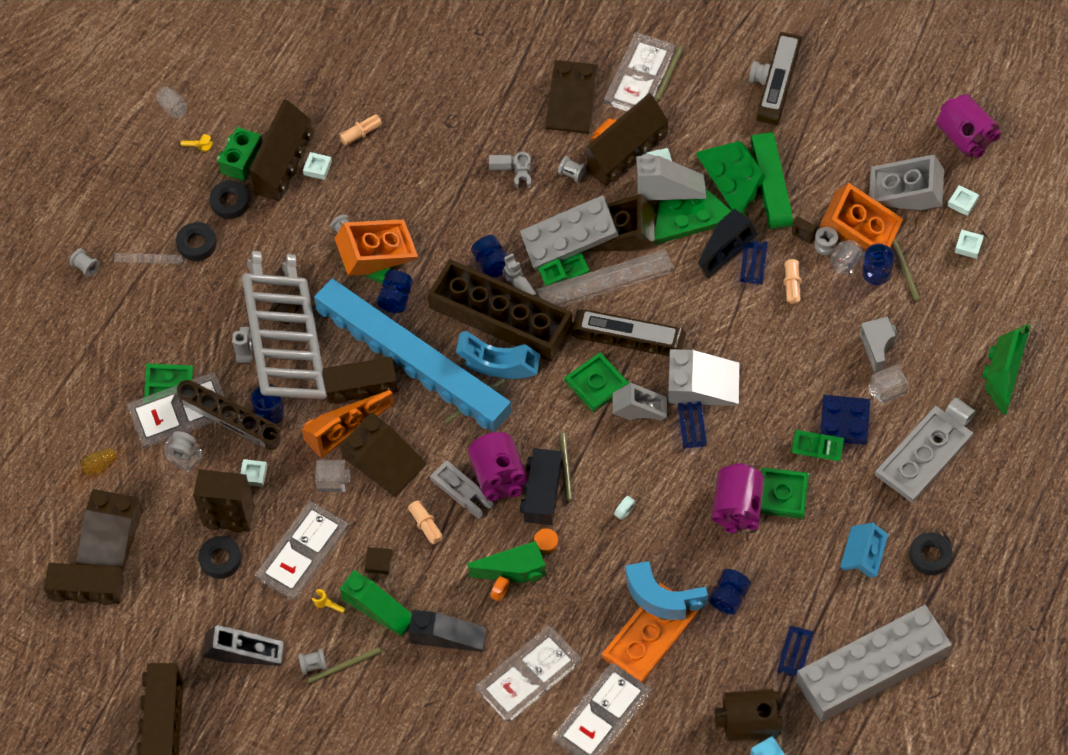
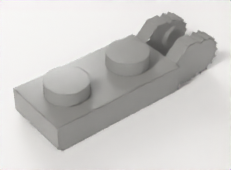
[430,460,494,519]

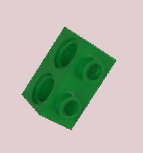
[217,127,263,181]

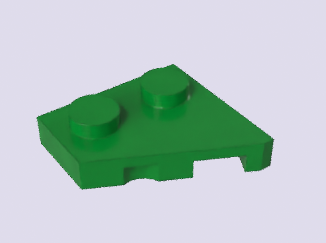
[144,363,193,404]

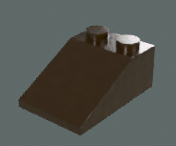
[546,60,599,134]
[584,194,654,252]
[340,412,427,498]
[76,489,143,573]

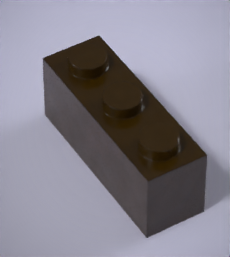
[323,357,398,404]
[44,563,124,605]

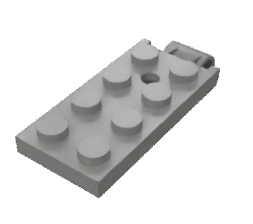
[875,397,976,503]

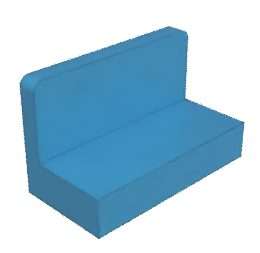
[840,523,888,578]

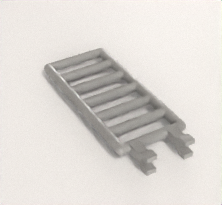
[242,251,328,399]

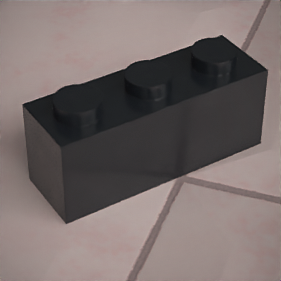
[520,448,562,525]

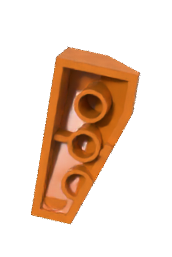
[301,390,394,459]

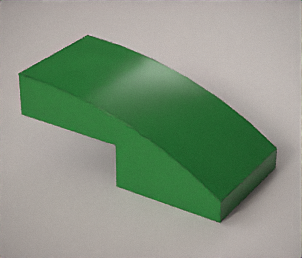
[538,253,591,288]
[790,429,844,462]

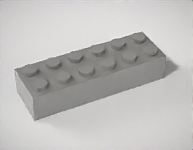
[796,605,952,723]

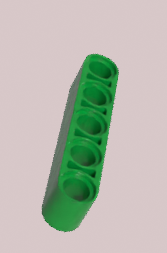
[750,132,793,230]

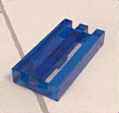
[740,240,768,285]
[678,401,707,448]
[777,625,814,678]

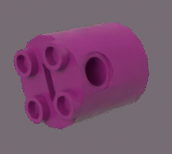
[936,94,1002,159]
[468,432,527,501]
[711,463,765,533]

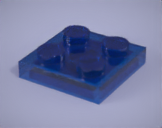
[820,395,870,445]

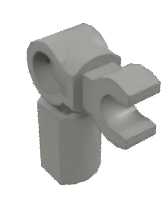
[489,152,531,188]
[503,253,536,296]
[232,327,253,363]

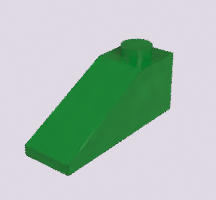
[467,541,546,583]
[340,570,412,637]

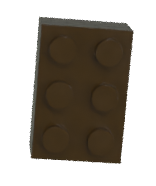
[193,469,255,533]

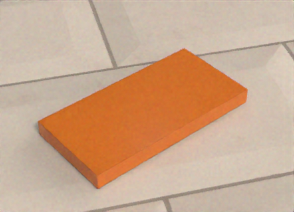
[601,583,699,685]

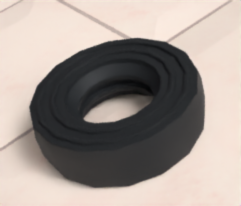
[209,180,250,219]
[176,222,217,261]
[909,532,953,575]
[198,536,242,579]

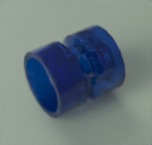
[471,235,507,278]
[862,244,894,285]
[377,270,413,313]
[251,384,285,424]
[708,569,751,615]

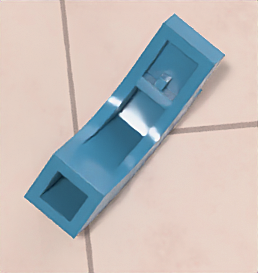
[456,331,541,379]
[625,561,708,620]

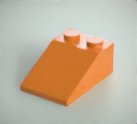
[819,183,903,257]
[334,219,418,276]

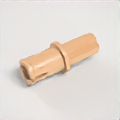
[339,114,382,146]
[784,259,802,304]
[408,500,442,544]

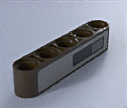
[756,32,802,125]
[571,309,686,357]
[177,380,281,450]

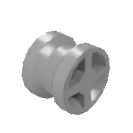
[749,61,771,86]
[814,227,838,255]
[167,431,196,460]

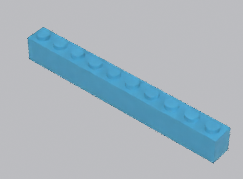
[314,279,512,432]

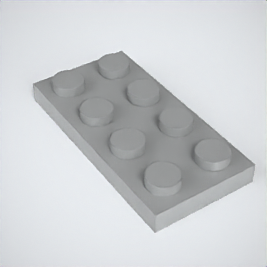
[520,195,619,272]

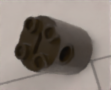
[714,689,783,742]

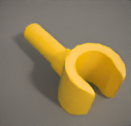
[181,134,213,152]
[312,589,346,614]

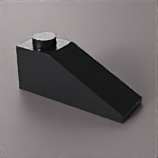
[698,208,758,279]
[409,610,486,652]
[202,625,284,666]

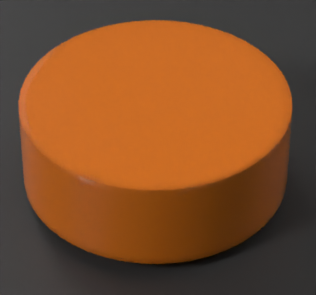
[534,529,558,554]
[490,576,510,602]

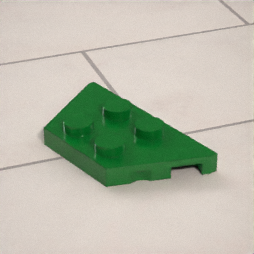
[696,141,765,216]
[654,188,731,245]

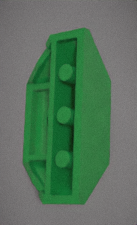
[982,324,1031,415]

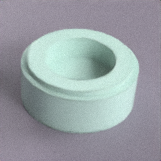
[614,496,635,520]

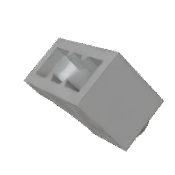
[859,317,897,374]
[613,383,667,421]

